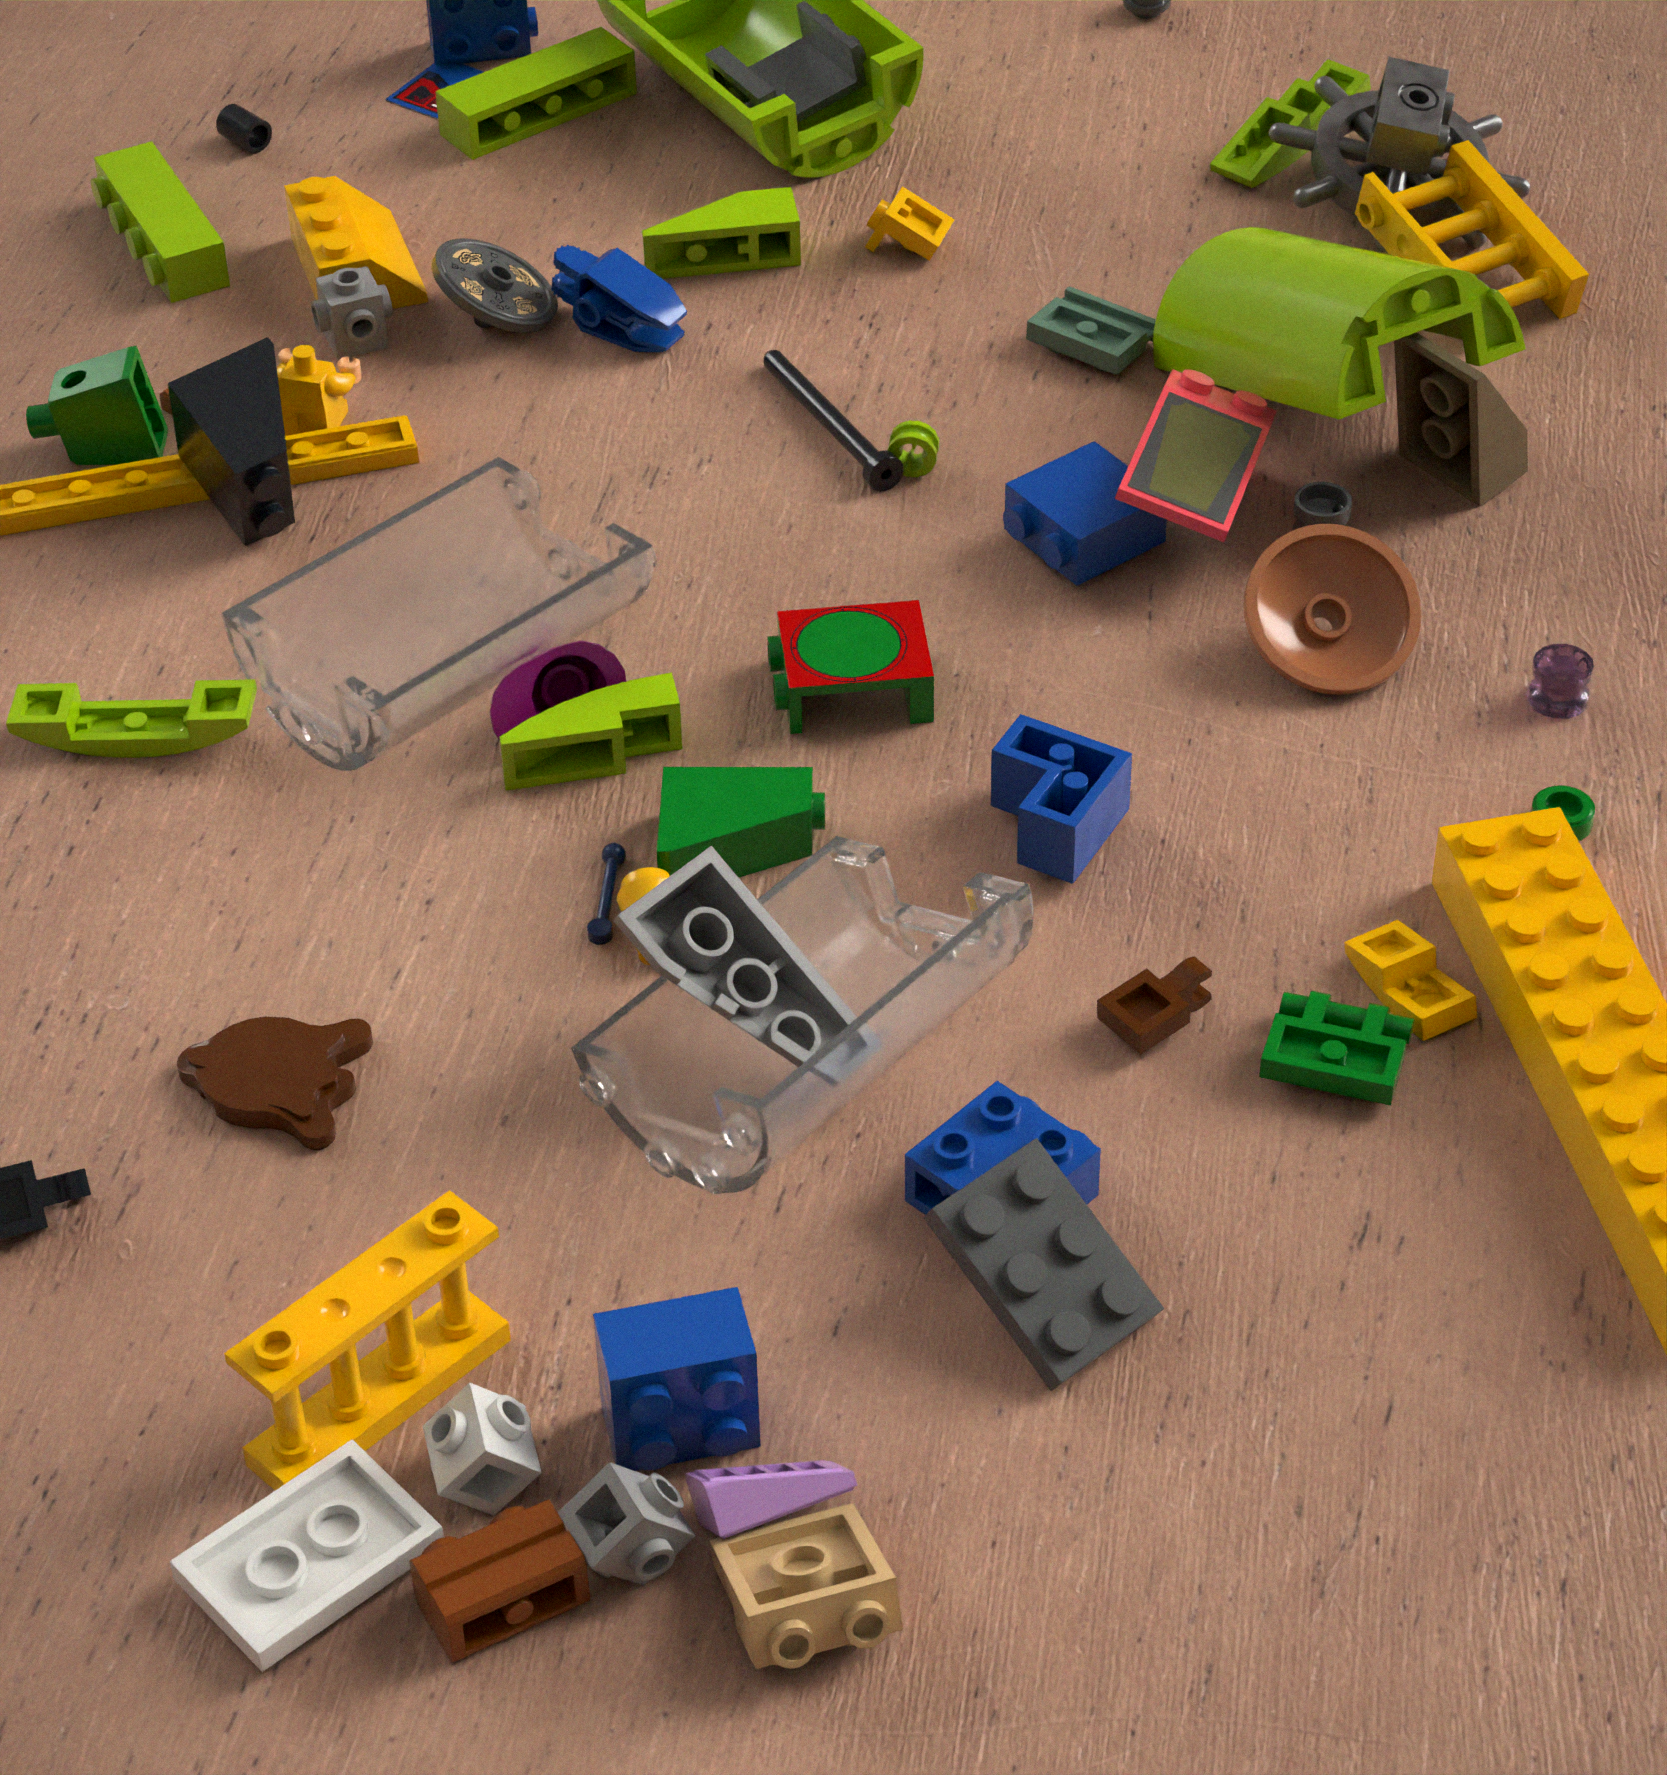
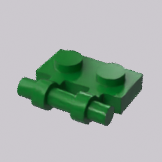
[1259,991,1415,1105]

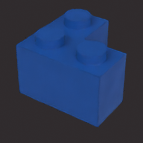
[991,714,1132,884]

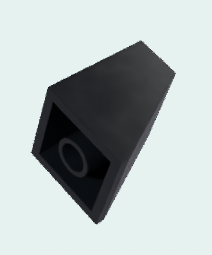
[168,337,295,546]

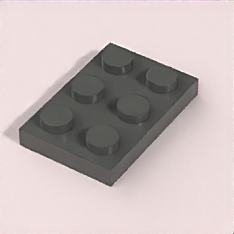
[923,1138,1164,1391]

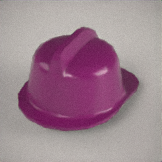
[489,641,626,741]

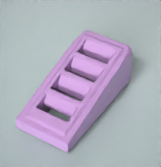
[685,1460,858,1539]

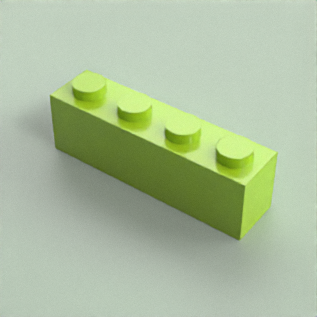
[435,26,637,160]
[91,141,230,303]

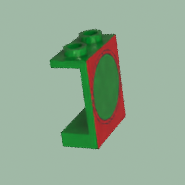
[767,600,934,734]

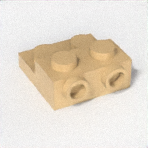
[709,1503,903,1669]

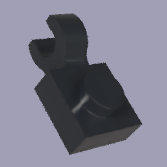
[0,1160,91,1239]

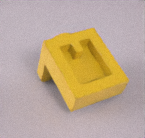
[865,186,955,261]

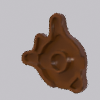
[177,1016,373,1150]

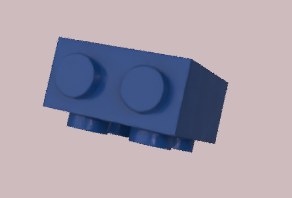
[426,0,538,65]
[1003,441,1167,586]
[905,1081,1101,1215]

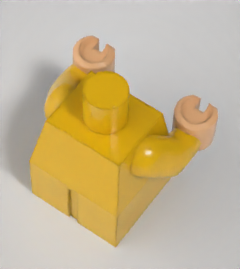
[277,345,362,436]

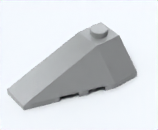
[613,846,885,1091]

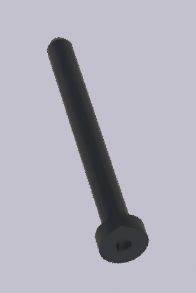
[763,350,904,492]

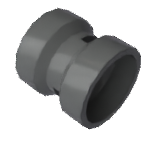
[1292,482,1352,531]

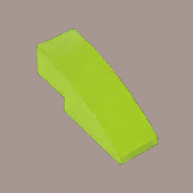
[499,672,683,791]

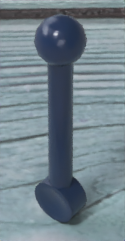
[587,843,626,945]

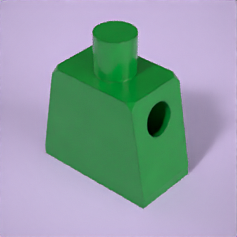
[26,346,169,465]

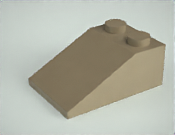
[1394,332,1528,507]

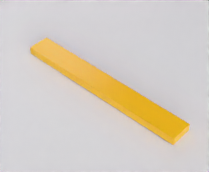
[0,415,419,536]

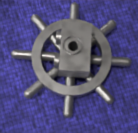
[1269,56,1530,252]

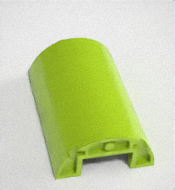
[597,0,924,178]
[1153,227,1526,420]

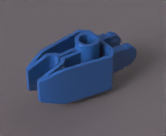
[551,245,687,352]

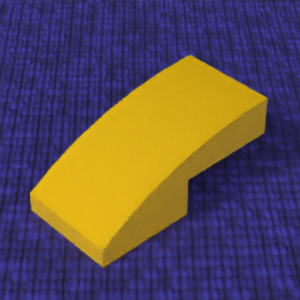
[1344,919,1477,1041]

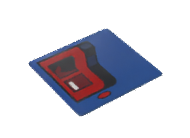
[386,63,484,119]

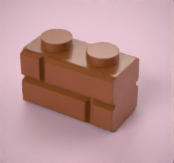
[409,1499,590,1663]

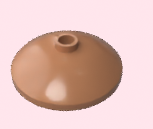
[1243,524,1422,695]

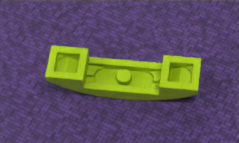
[6,679,257,758]

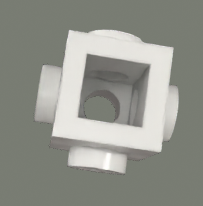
[423,1383,542,1516]

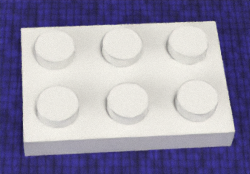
[170,1439,444,1672]

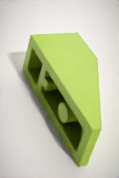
[642,187,801,279]

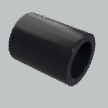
[216,104,272,153]

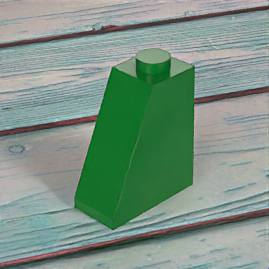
[656,767,826,878]

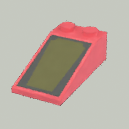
[1115,369,1277,542]

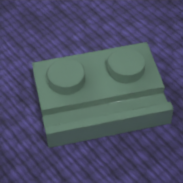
[1026,286,1156,375]

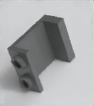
[705,1,867,123]

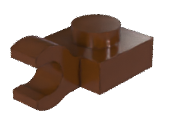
[1097,956,1212,1055]

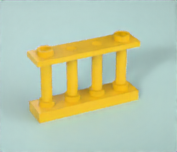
[1355,140,1589,319]
[224,1190,511,1490]

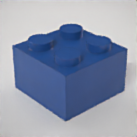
[593,1287,761,1471]

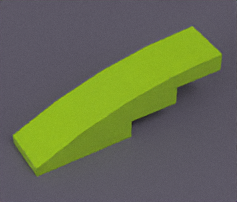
[1210,59,1371,188]

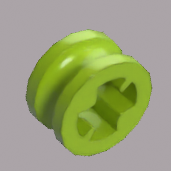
[887,420,939,478]

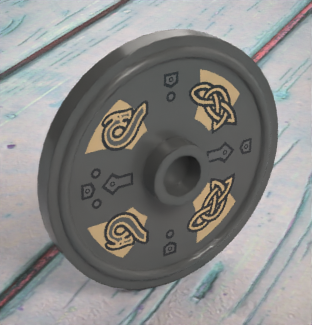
[432,238,558,333]

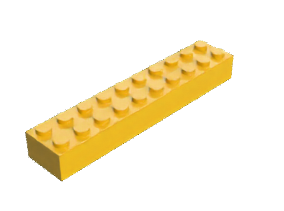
[1432,807,1667,1355]

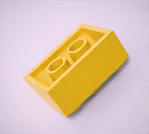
[284,176,428,309]

